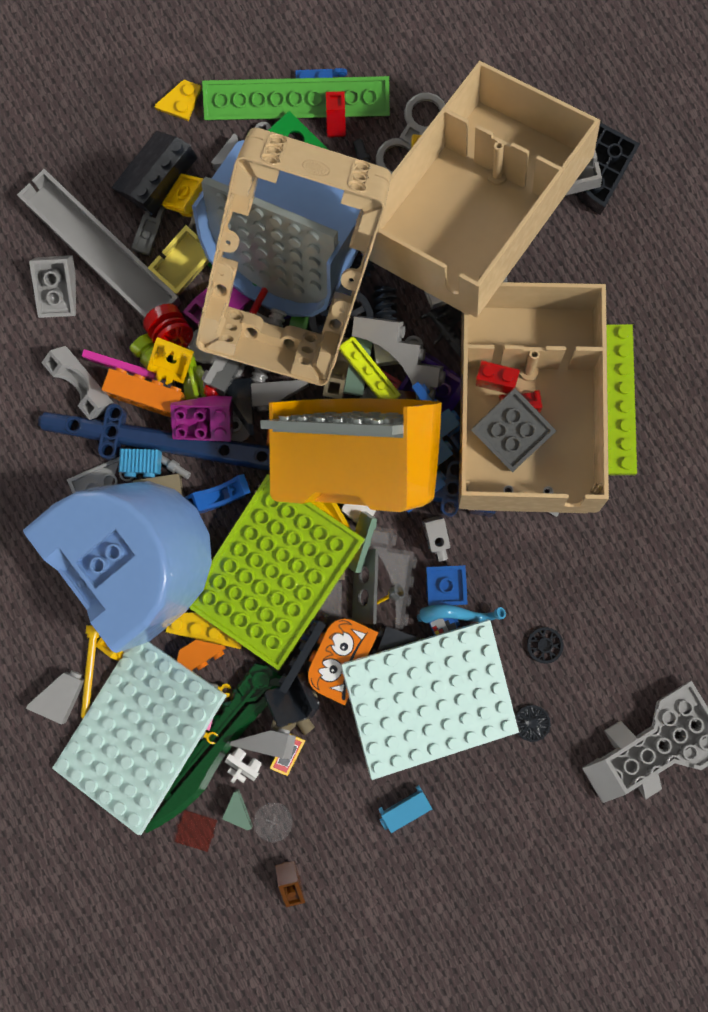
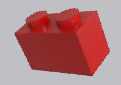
[476,360,520,394]

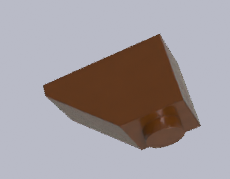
[275,861,305,907]

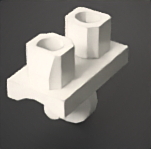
[225,748,261,783]

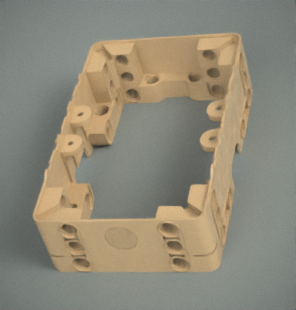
[196,128,391,386]

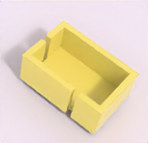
[148,225,209,296]

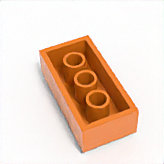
[102,368,186,418]

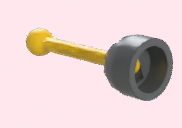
[377,584,405,604]

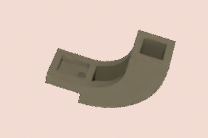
[323,337,349,399]

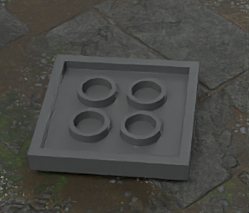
[471,387,556,473]

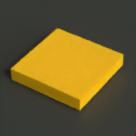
[162,173,203,215]

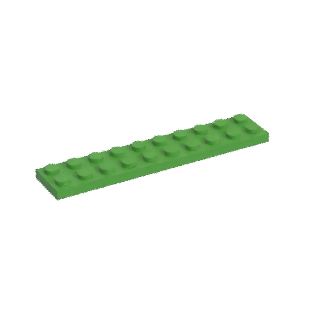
[202,76,390,120]

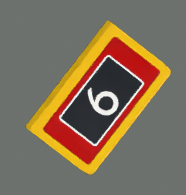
[270,733,305,776]

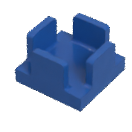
[426,565,468,606]

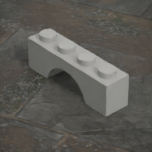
[42,346,114,420]

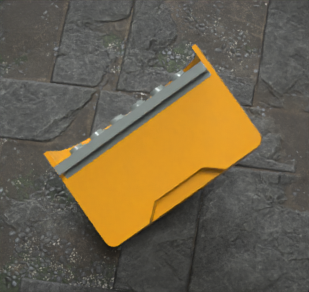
[260,398,442,512]

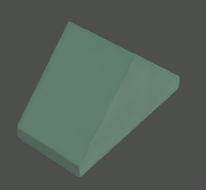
[222,789,253,830]

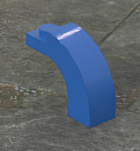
[184,474,250,514]

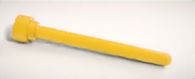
[81,625,99,719]

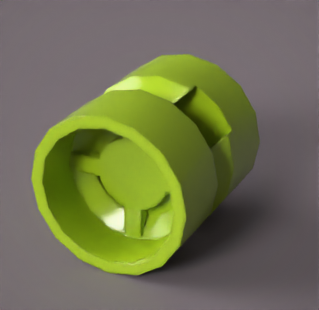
[129,334,154,369]

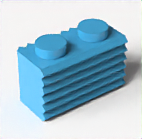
[119,449,162,478]

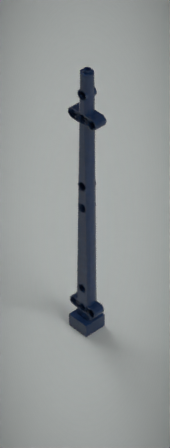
[38,404,495,518]

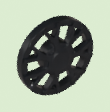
[527,627,564,664]

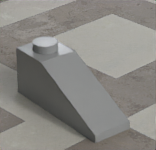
[251,380,309,412]
[230,728,296,760]

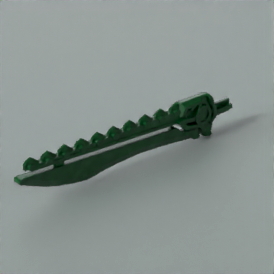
[144,657,289,833]

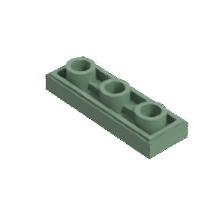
[344,337,372,397]
[348,511,377,573]

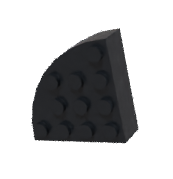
[575,122,640,215]

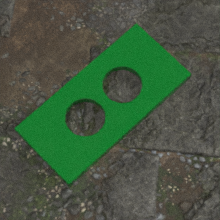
[268,111,329,150]

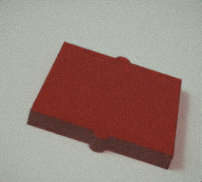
[175,810,217,852]

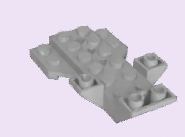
[582,681,708,803]

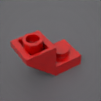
[326,91,346,137]

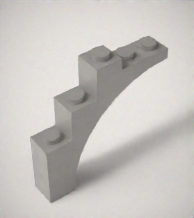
[352,316,446,400]

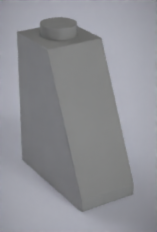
[26,670,85,725]

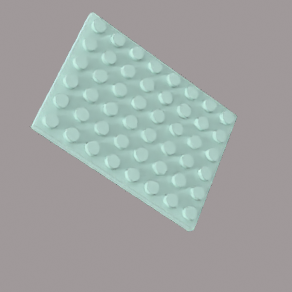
[340,619,519,780]
[52,642,227,835]

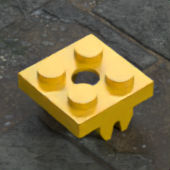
[147,337,194,385]

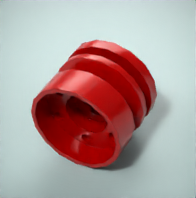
[143,303,193,348]

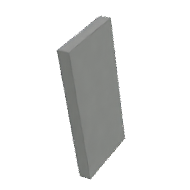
[67,456,134,493]

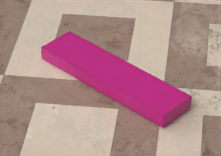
[82,349,157,381]

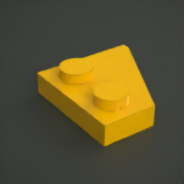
[155,80,202,121]

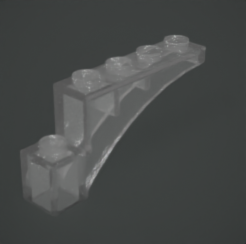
[370,527,417,629]

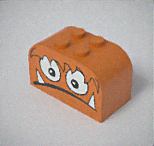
[308,619,378,705]

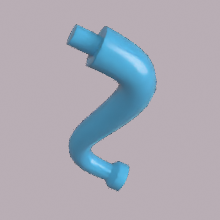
[417,605,506,623]

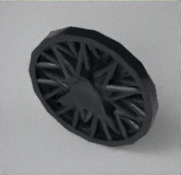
[515,705,551,742]

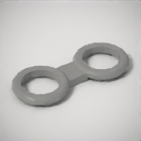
[376,92,445,174]

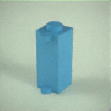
[378,785,432,833]

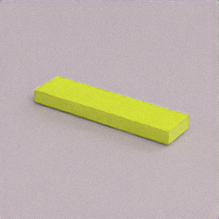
[339,336,401,399]

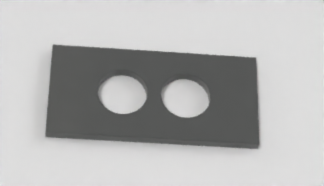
[352,549,379,624]

